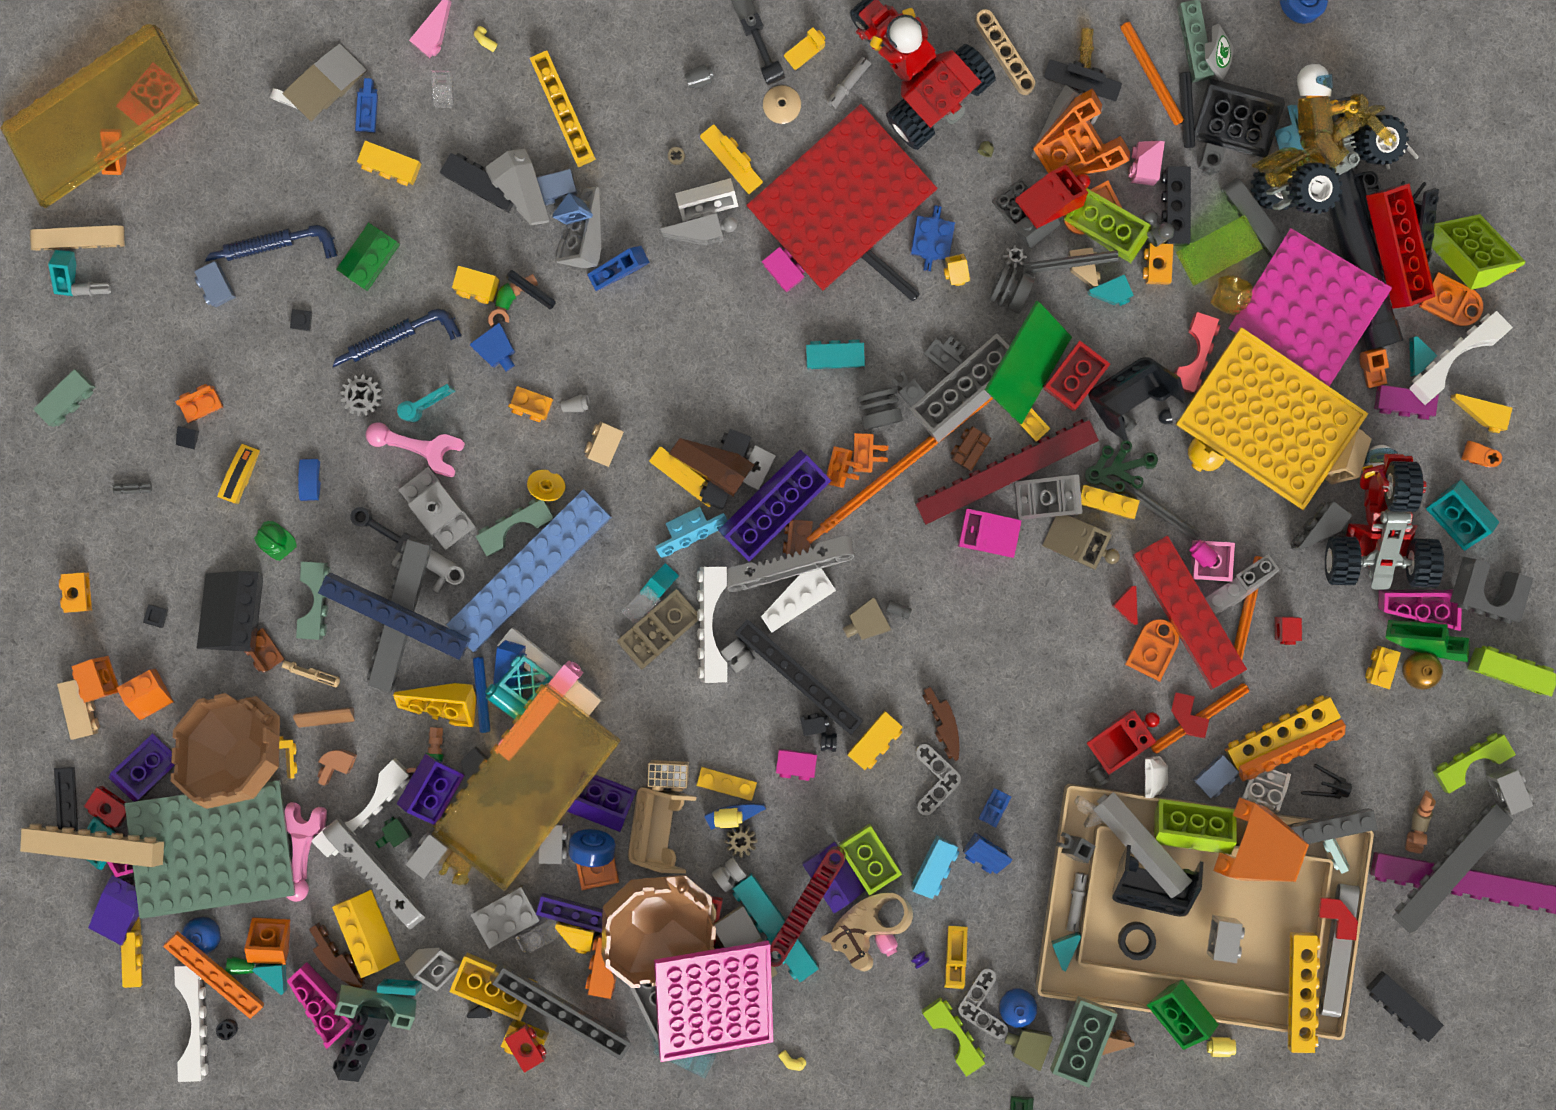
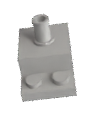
[399,466,476,550]
[1015,475,1082,520]

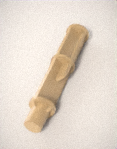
[282,660,340,688]

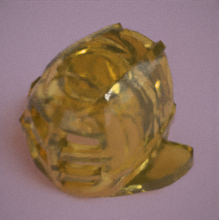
[1210,275,1253,315]

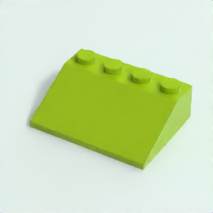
[1432,214,1526,290]

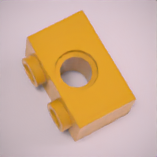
[1143,243,1173,285]
[59,573,92,613]

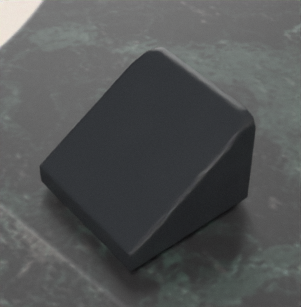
[176,426,199,450]
[466,1005,492,1018]

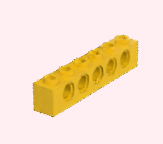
[530,50,596,168]
[1225,695,1341,771]
[1287,932,1320,1053]

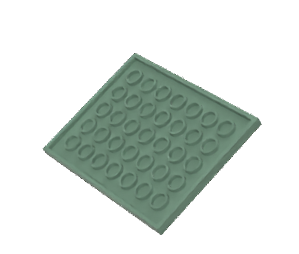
[125,780,296,919]

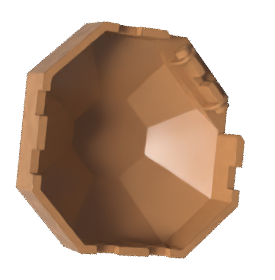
[170,693,280,809]
[601,875,716,988]

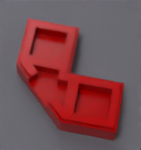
[1171,692,1209,739]
[1318,897,1358,941]

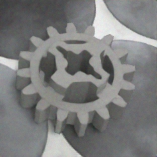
[340,374,383,416]

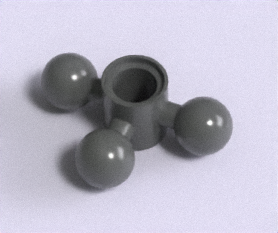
[1143,210,1174,247]

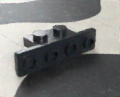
[1044,59,1122,101]
[1414,188,1439,262]

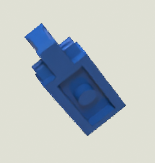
[355,78,378,133]

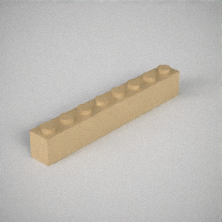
[20,824,164,867]

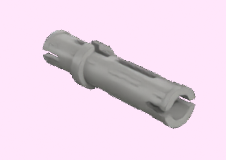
[826,57,871,109]
[1066,872,1088,932]

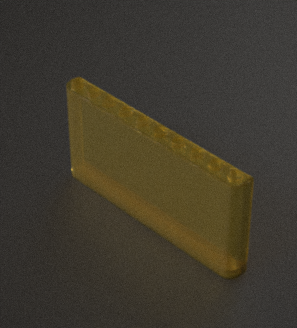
[0,24,200,208]
[432,683,621,891]

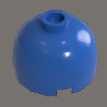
[181,917,221,954]
[999,988,1037,1028]

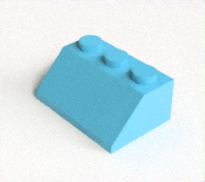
[911,835,959,899]

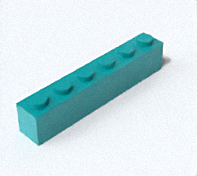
[732,873,819,982]

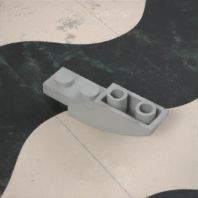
[1205,554,1280,616]

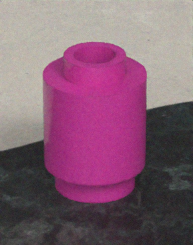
[1189,539,1218,568]

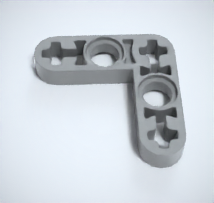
[916,743,961,816]
[958,968,1008,1039]

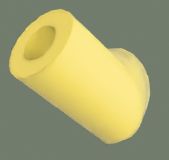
[474,26,498,52]
[778,1050,806,1071]

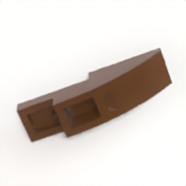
[922,686,960,761]
[309,923,365,988]

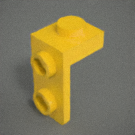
[784,27,826,70]
[279,736,297,778]

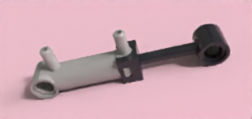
[350,507,467,593]

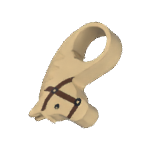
[821,893,913,972]

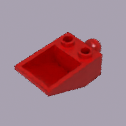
[1015,165,1090,229]
[1087,709,1160,775]

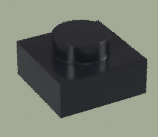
[290,309,312,331]
[143,604,169,628]

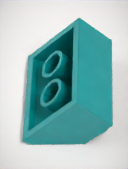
[1426,479,1499,551]

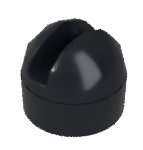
[1158,408,1173,425]

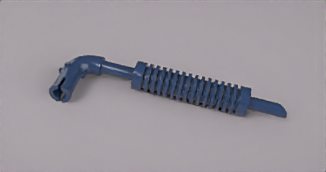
[205,225,338,262]
[333,309,462,368]

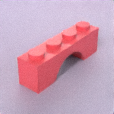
[1174,312,1220,394]

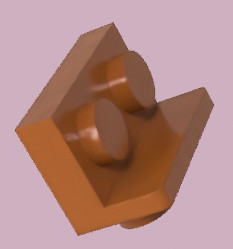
[783,519,813,557]
[244,628,285,673]

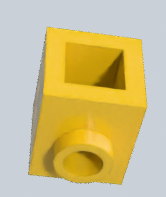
[943,254,970,286]

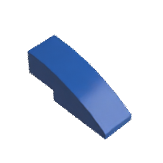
[704,803,766,830]

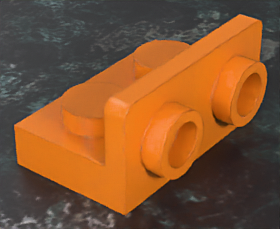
[175,384,223,423]

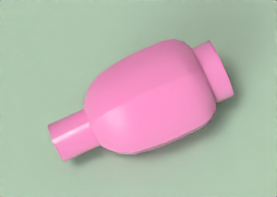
[875,934,898,957]

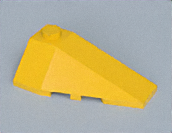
[393,683,476,728]

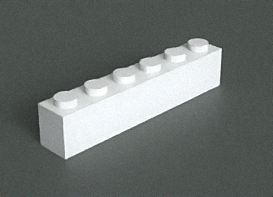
[497,627,603,718]

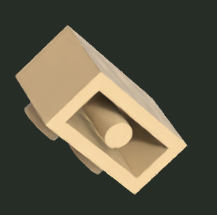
[584,421,624,467]

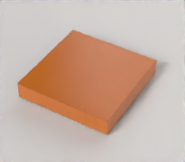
[576,858,619,890]

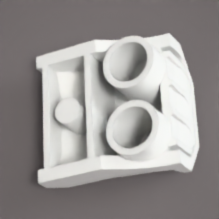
[1145,756,1168,798]
[1242,769,1291,813]

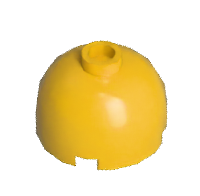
[1188,438,1226,472]

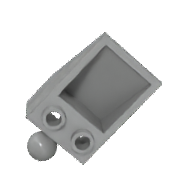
[661,212,737,246]

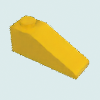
[1450,394,1513,433]

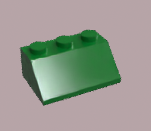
[336,222,400,291]
[1147,980,1219,1050]

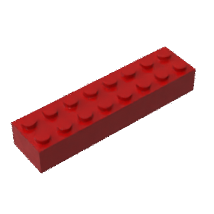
[1133,535,1247,690]

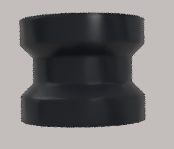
[821,732,837,752]
[216,1019,238,1040]

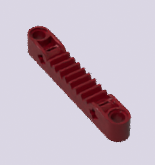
[770,846,846,967]

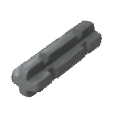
[113,482,152,494]

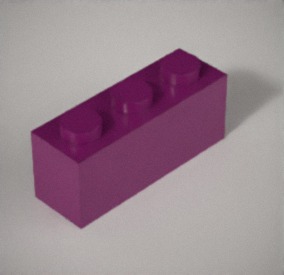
[1374,385,1439,420]

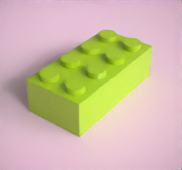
[1468,645,1556,697]
[1154,799,1237,855]

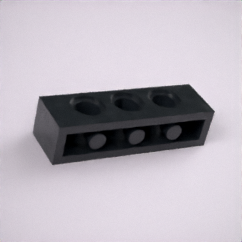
[1161,166,1191,246]
[333,1006,389,1082]

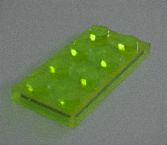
[1176,215,1263,286]

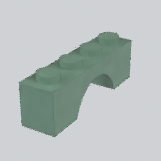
[476,498,555,556]
[296,562,330,640]
[334,984,417,1030]

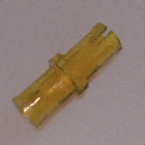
[1078,28,1094,69]

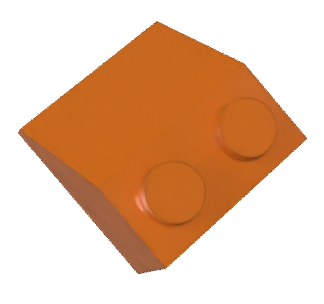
[71,656,119,703]
[116,669,174,720]
[244,918,290,965]

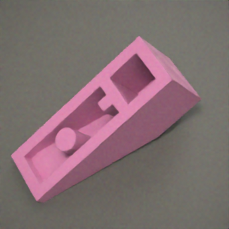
[409,0,451,58]

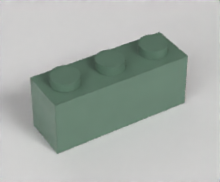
[33,369,95,427]

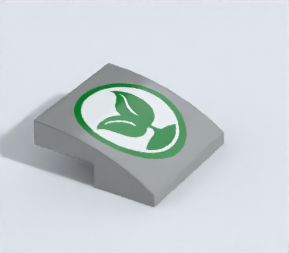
[1205,24,1233,81]

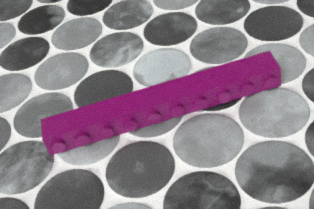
[1370,852,1556,914]

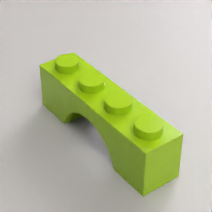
[1433,733,1516,794]
[922,997,986,1077]

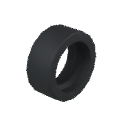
[1118,921,1157,960]

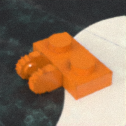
[853,433,888,473]
[826,446,862,488]

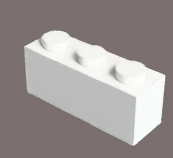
[675,178,738,221]

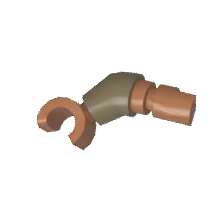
[1405,790,1436,853]

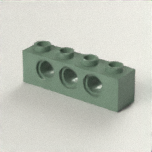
[1177,0,1214,83]

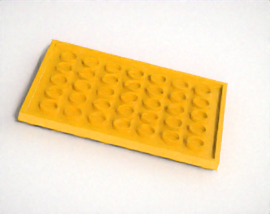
[1175,327,1369,510]

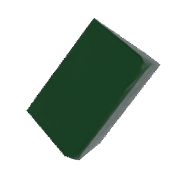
[1010,1096,1034,1110]

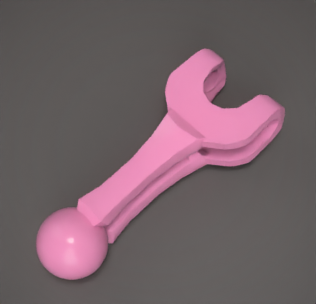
[366,422,465,477]
[285,802,327,902]

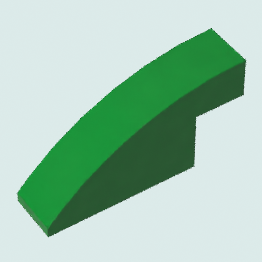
[1385,620,1470,662]

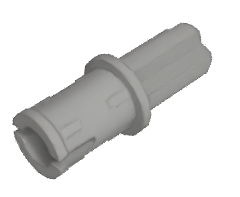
[71,281,111,297]

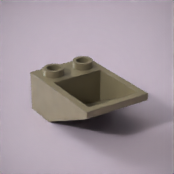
[1042,515,1120,570]

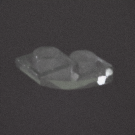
[621,586,661,625]

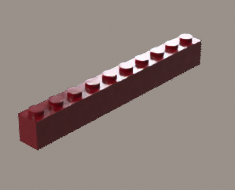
[915,419,1099,525]

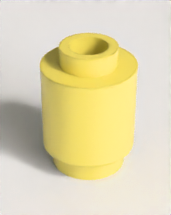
[714,808,743,829]
[1207,1037,1236,1057]

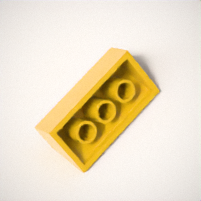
[332,889,400,978]
[449,952,538,1022]

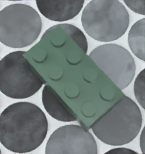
[1050,996,1118,1088]

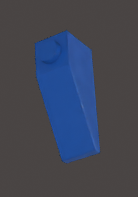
[587,246,650,291]

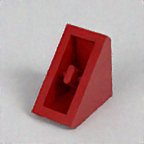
[1112,586,1138,625]

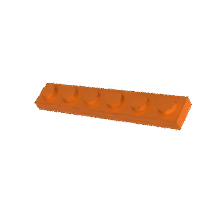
[1239,719,1346,781]
[163,931,264,1019]

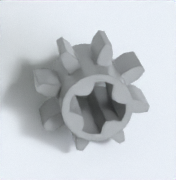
[1001,245,1027,270]

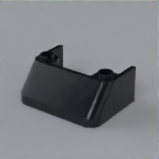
[1088,357,1186,441]
[1112,845,1204,917]

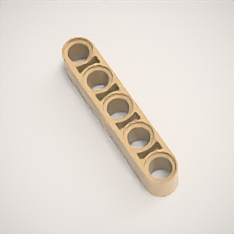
[975,9,1035,95]
[30,225,125,251]

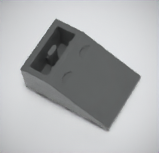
[992,178,1060,249]
[1291,501,1352,550]

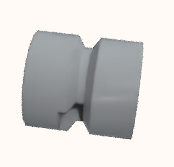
[720,637,755,673]
[712,856,748,892]

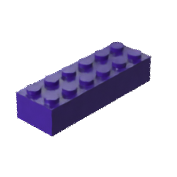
[718,449,831,562]

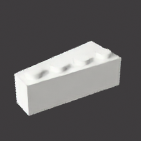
[761,568,836,633]

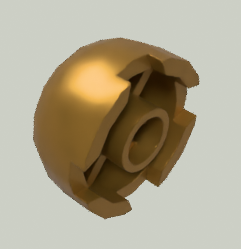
[1402,652,1443,690]

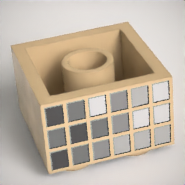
[648,760,689,791]

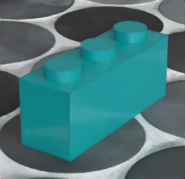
[806,340,865,369]

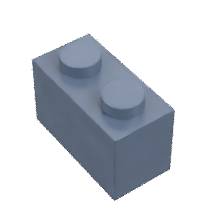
[537,169,578,205]
[194,261,236,307]
[1192,754,1239,798]

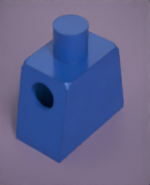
[470,323,515,372]

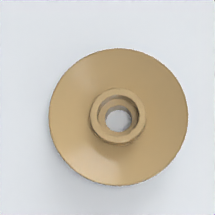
[763,85,801,124]

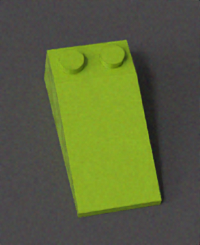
[1064,188,1152,263]

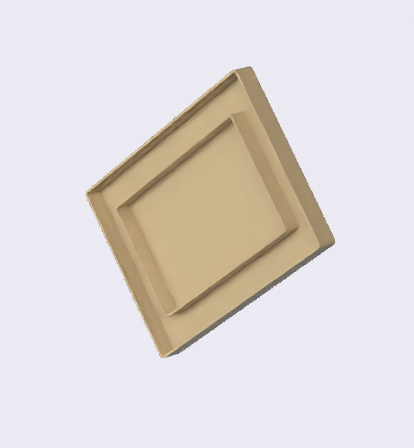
[1035,784,1374,1040]

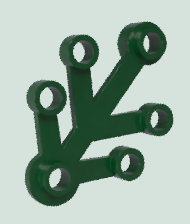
[1085,440,1158,494]

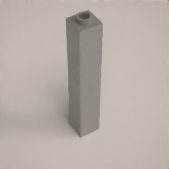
[1093,792,1192,898]

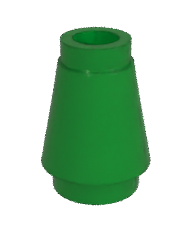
[226,956,254,975]

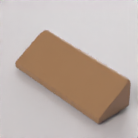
[293,707,355,728]

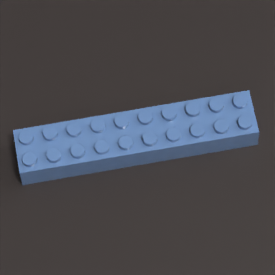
[446,489,612,652]

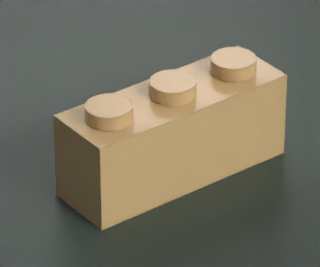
[57,680,100,740]

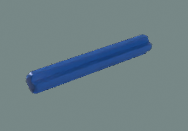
[473,657,490,733]

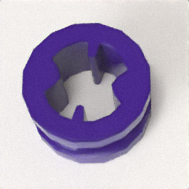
[910,951,930,969]

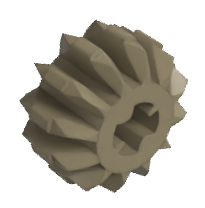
[725,824,757,858]

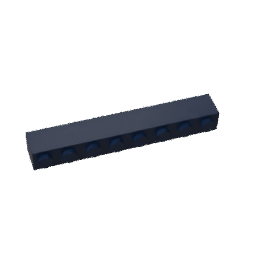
[318,573,471,660]

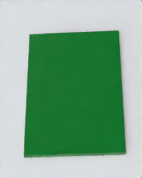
[985,301,1072,424]

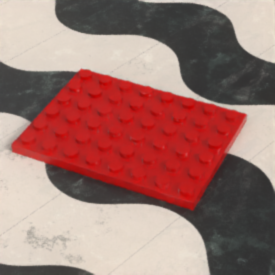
[746,104,937,291]

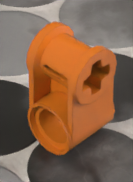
[1461,441,1502,467]

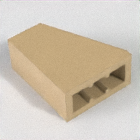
[1325,429,1372,484]

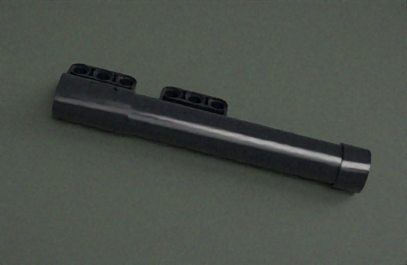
[1299,97,1403,351]

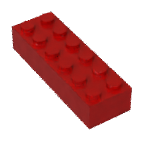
[1366,184,1436,309]

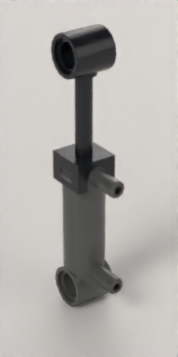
[731,0,785,86]

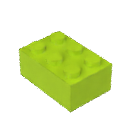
[838,823,902,895]

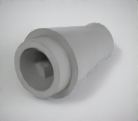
[561,394,591,413]

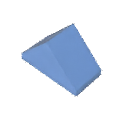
[552,193,593,225]

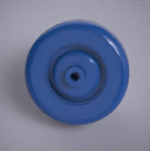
[1280,0,1328,24]
[568,829,615,867]

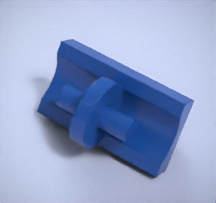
[978,788,1011,828]

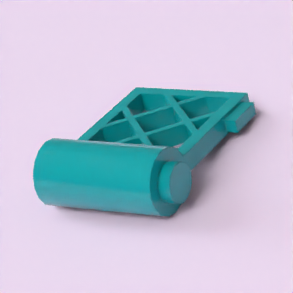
[397,384,455,422]
[485,654,553,721]

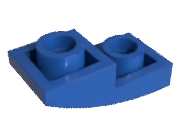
[298,459,321,501]

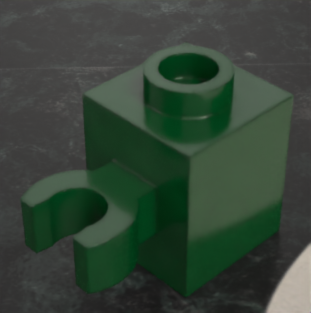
[375,816,412,848]

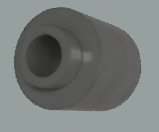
[685,64,714,89]

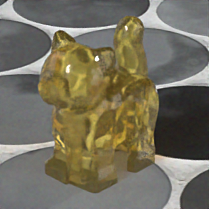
[439,844,478,886]

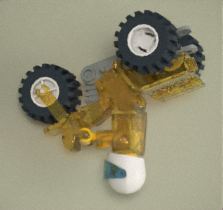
[1251,64,1409,214]

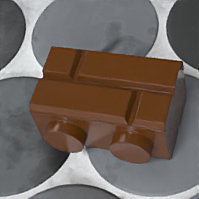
[950,426,992,472]

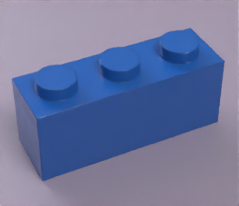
[493,640,527,695]

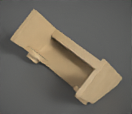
[628,787,696,874]

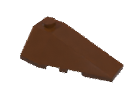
[669,438,755,497]

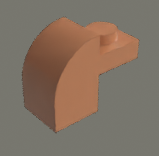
[317,749,357,786]

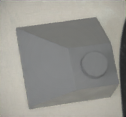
[405,948,461,991]

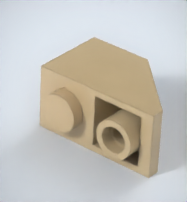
[1068,248,1100,288]

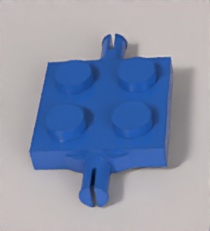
[910,206,955,272]

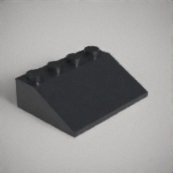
[1194,78,1285,158]
[197,571,263,652]

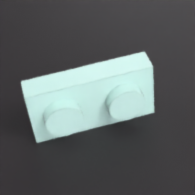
[1323,839,1350,874]

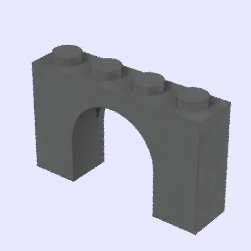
[1450,557,1533,624]

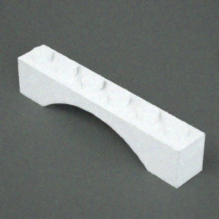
[1409,311,1513,405]
[697,567,727,683]
[311,758,412,857]
[174,963,208,1082]

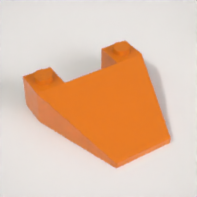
[1033,88,1130,176]
[1213,797,1309,882]

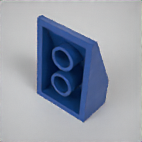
[963,832,1013,874]

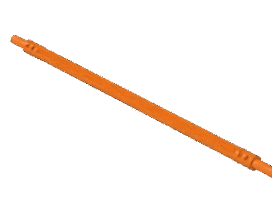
[806,397,993,543]

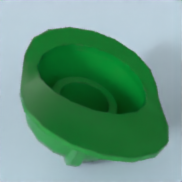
[254,521,297,561]

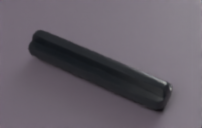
[506,270,556,309]

